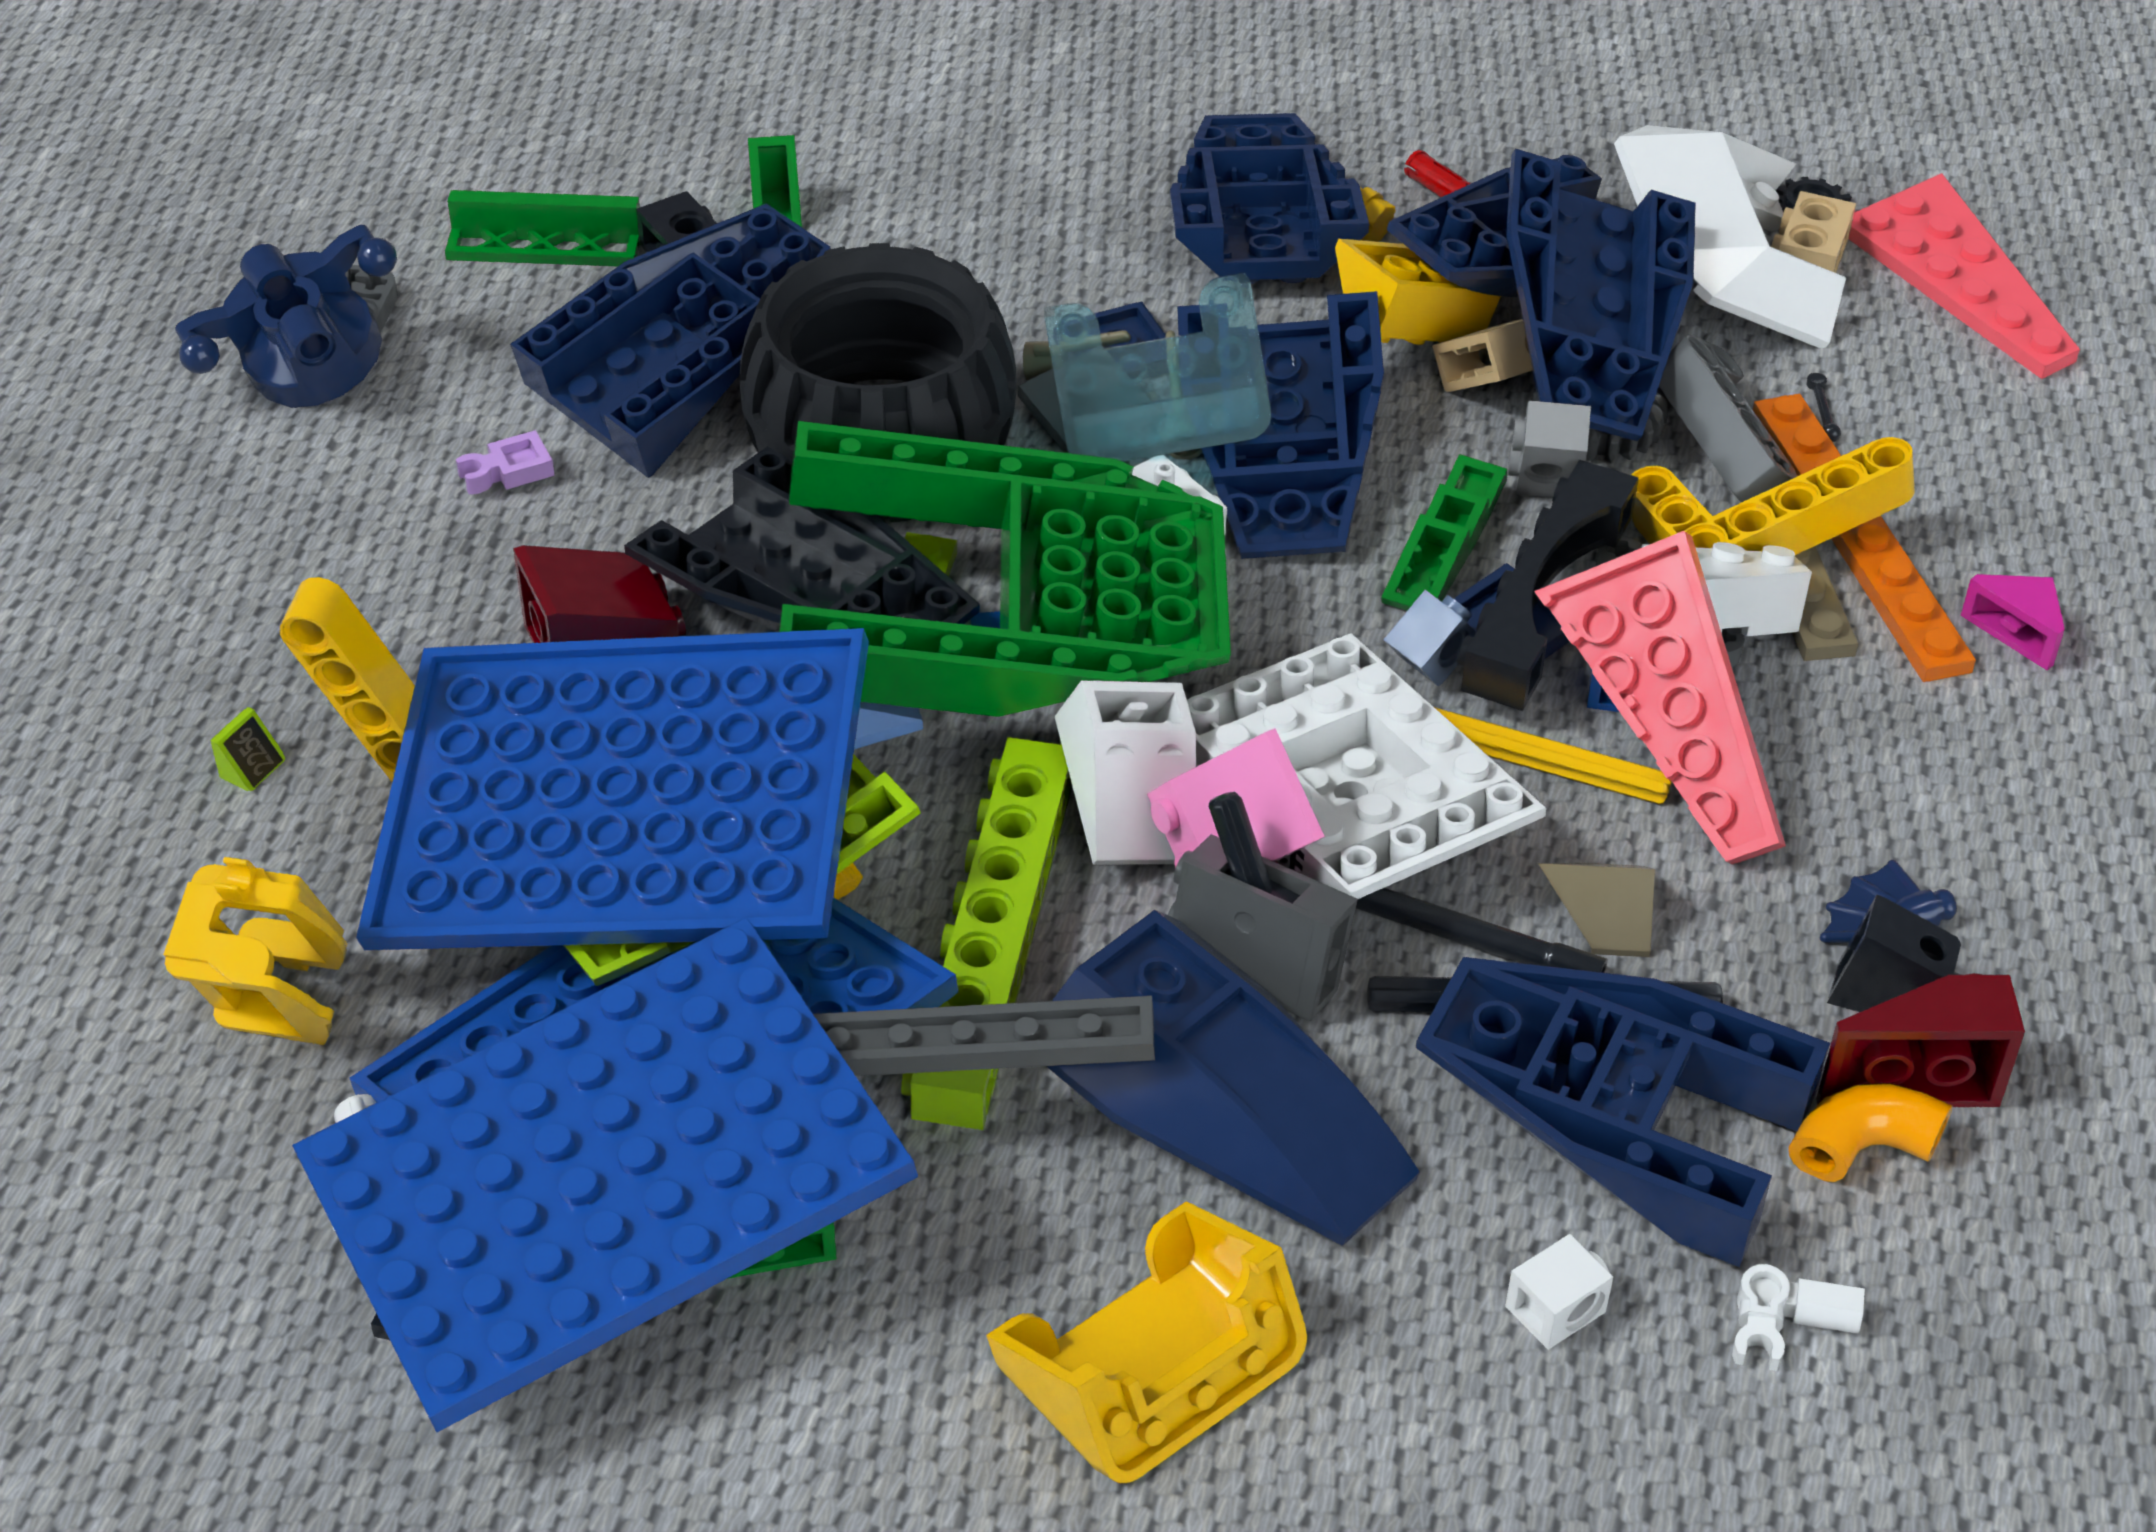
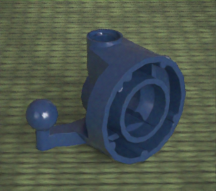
[175,225,397,408]

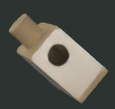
[1432,319,1532,392]

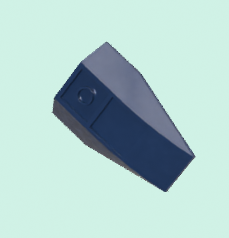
[1506,148,1696,441]
[1387,155,1602,297]
[1046,910,1420,1246]

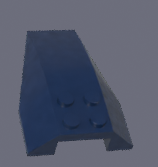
[1170,113,1369,285]
[1177,291,1384,559]

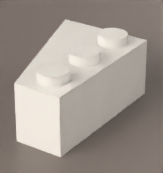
[1642,542,1812,636]

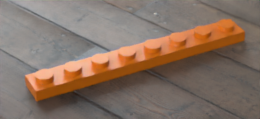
[1752,393,1976,682]

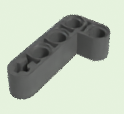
[1659,334,1797,502]

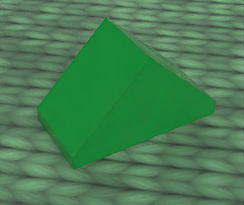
[748,135,802,227]

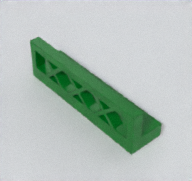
[445,190,640,267]

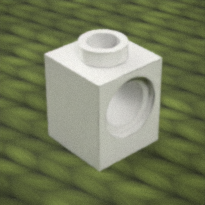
[1505,1234,1613,1350]

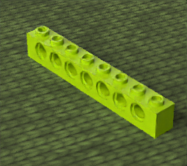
[901,737,1072,1130]

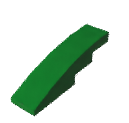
[1381,454,1507,611]

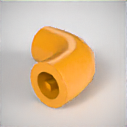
[1788,1084,1953,1182]

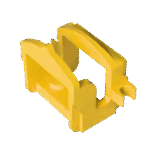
[163,857,347,1045]

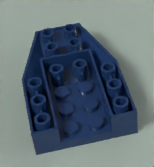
[510,204,831,478]

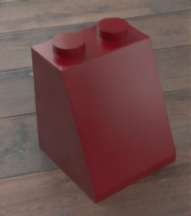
[513,545,686,643]

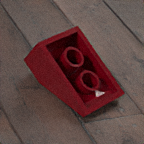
[1816,973,2025,1107]

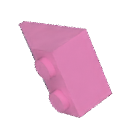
[1147,728,1325,869]

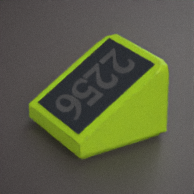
[210,707,285,791]

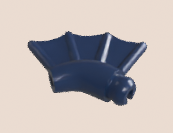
[1820,860,1957,943]

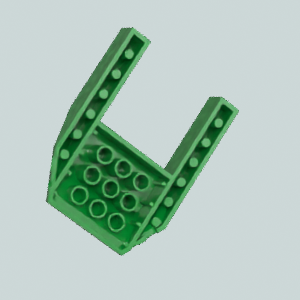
[779,421,1231,717]

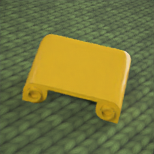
[986,1201,1307,1483]

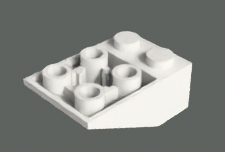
[1054,681,1196,865]

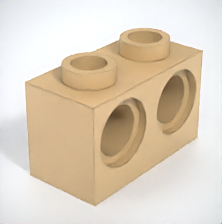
[1771,191,1856,273]

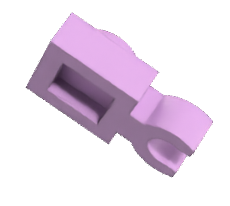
[456,430,555,494]

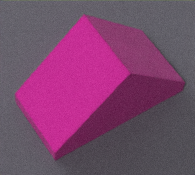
[1961,574,2065,670]

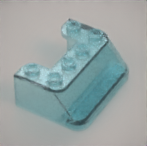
[1044,273,1271,462]

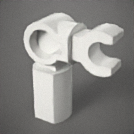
[1732,1264,1865,1371]

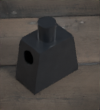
[1827,895,1961,1012]

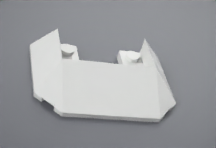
[1614,125,1846,348]

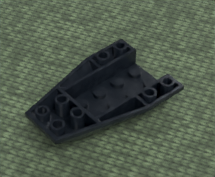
[624,446,980,632]

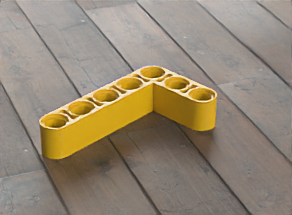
[1631,437,1915,555]
[280,577,415,782]

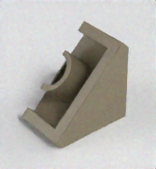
[1538,863,1655,957]

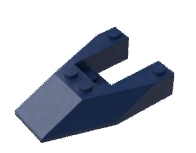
[1416,957,1830,1267]

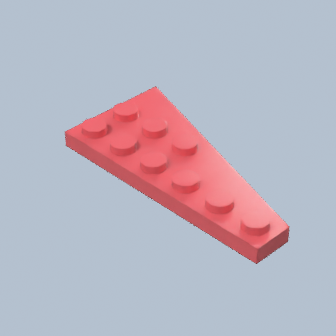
[1849,173,2080,379]
[1534,531,1786,864]

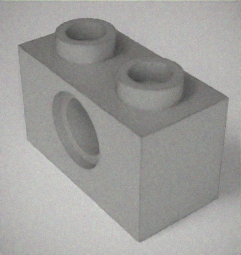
[1508,401,1591,498]

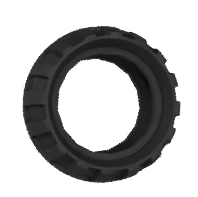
[740,243,1017,523]

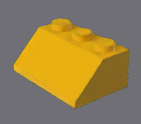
[1335,238,1501,345]

